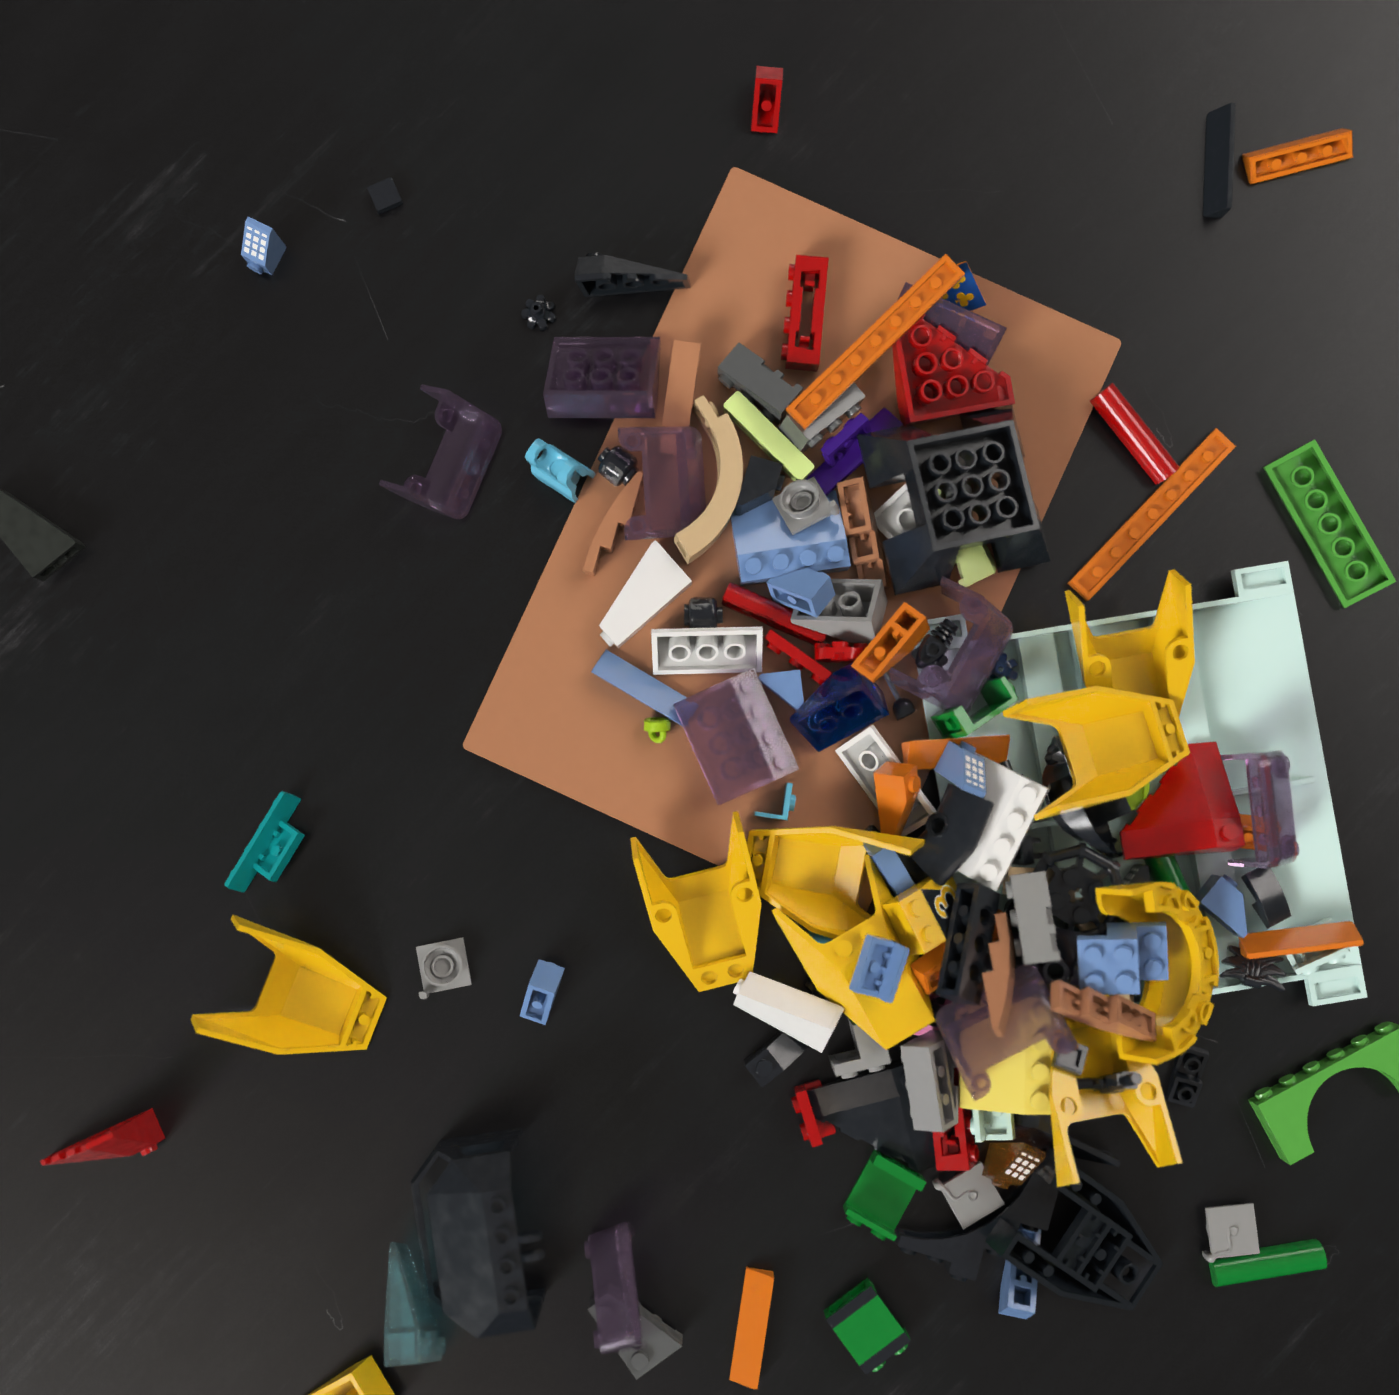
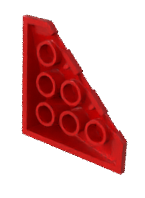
[892,314,1015,426]
[1119,742,1245,860]
[40,1108,165,1166]

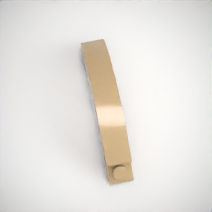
[674,395,743,564]

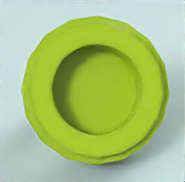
[644,717,671,743]

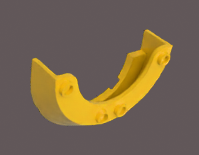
[1095,882,1219,1065]

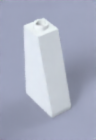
[599,540,692,648]
[733,972,845,1053]

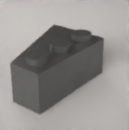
[717,343,803,425]
[778,383,866,453]
[588,1282,683,1380]

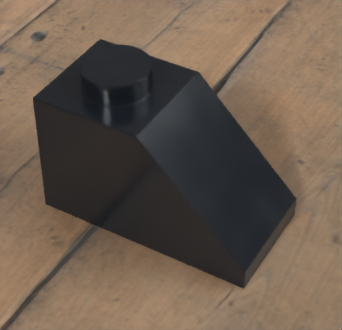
[735,455,785,516]

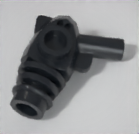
[911,619,959,685]

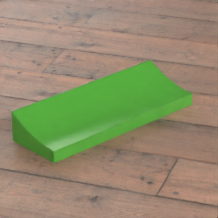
[1263,439,1396,608]

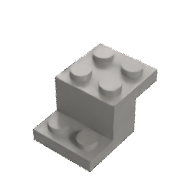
[829,1017,891,1079]

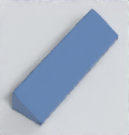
[591,650,699,729]
[863,842,915,897]

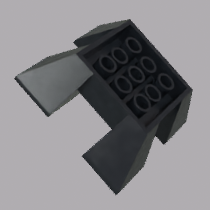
[857,405,1051,595]

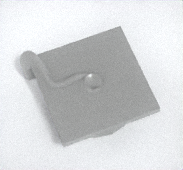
[772,477,840,535]
[416,937,472,1000]
[932,1161,1004,1229]
[1202,1203,1260,1263]

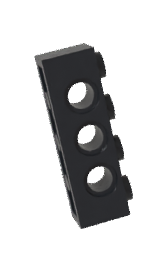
[936,883,1001,1005]

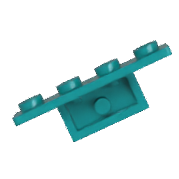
[224,791,305,892]

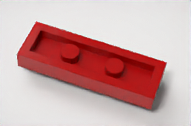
[764,629,838,687]

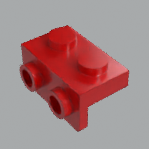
[791,1079,836,1148]

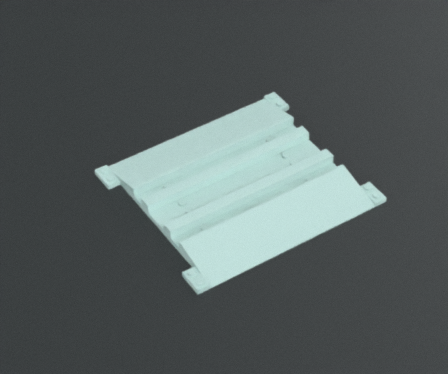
[913,561,1367,1006]

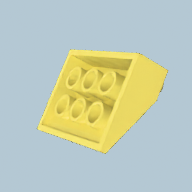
[958,993,1054,1115]

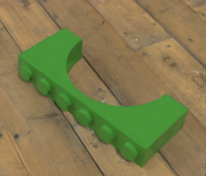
[1248,1022,1399,1165]

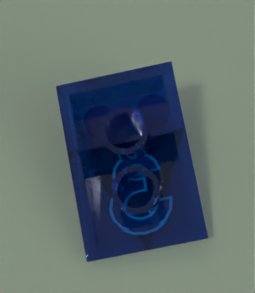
[790,662,889,752]

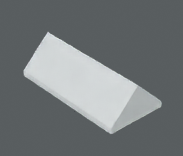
[651,626,763,675]
[835,724,937,836]

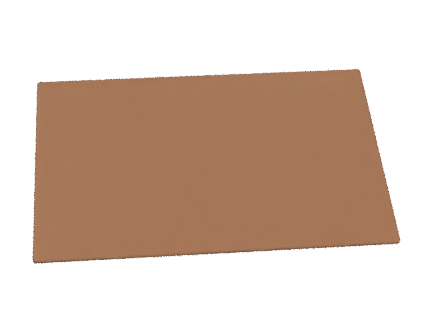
[463,167,1121,912]

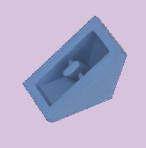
[757,670,804,714]

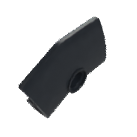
[911,783,994,886]
[1013,927,1091,989]

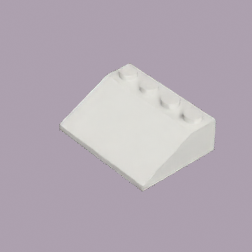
[943,752,1050,891]

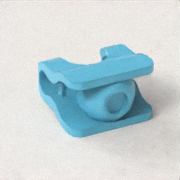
[525,438,596,503]

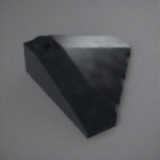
[806,1059,936,1172]

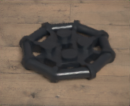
[1033,842,1124,935]

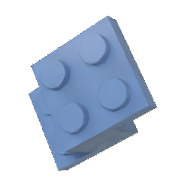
[1077,922,1169,994]

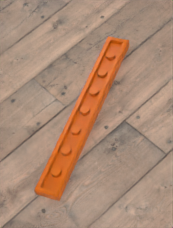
[786,254,965,430]
[1068,428,1236,601]

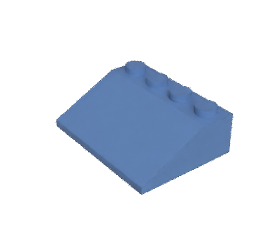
[730,490,851,586]

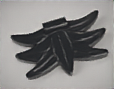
[1219,945,1286,992]

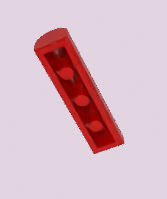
[1090,382,1180,485]
[721,582,827,645]

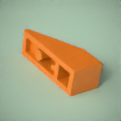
[851,602,930,683]
[874,761,921,836]

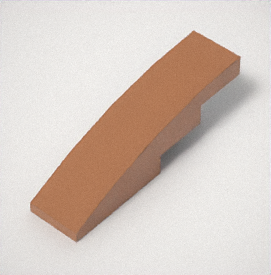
[658,339,701,457]
[582,471,644,576]
[837,476,890,589]
[982,912,1015,1038]
[1051,980,1156,1042]

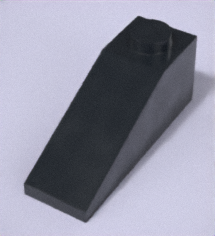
[744,1031,809,1088]

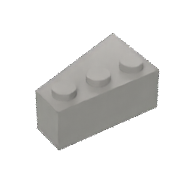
[1005,871,1061,964]
[900,1030,959,1132]

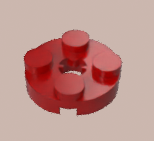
[814,641,868,663]

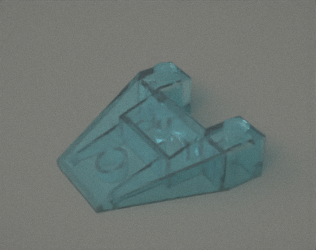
[385,1242,446,1367]

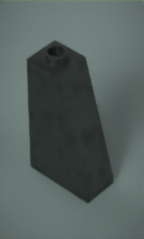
[0,488,86,581]

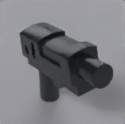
[1076,1071,1142,1094]

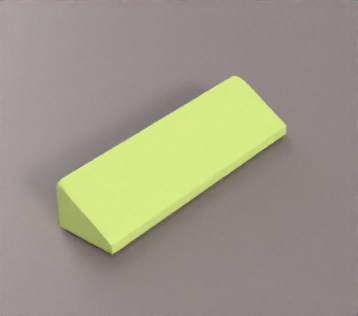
[723,391,815,481]

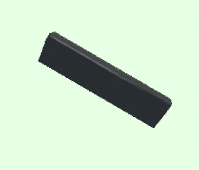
[1203,103,1236,218]

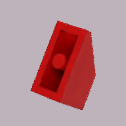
[751,66,783,133]

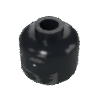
[598,446,639,486]
[684,597,723,628]

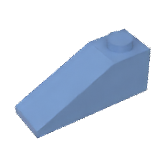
[998,1224,1041,1319]

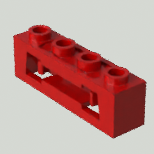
[781,255,829,372]
[932,1052,979,1171]

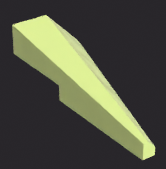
[938,489,997,589]

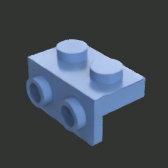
[849,934,910,1003]

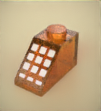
[982,1143,1046,1189]

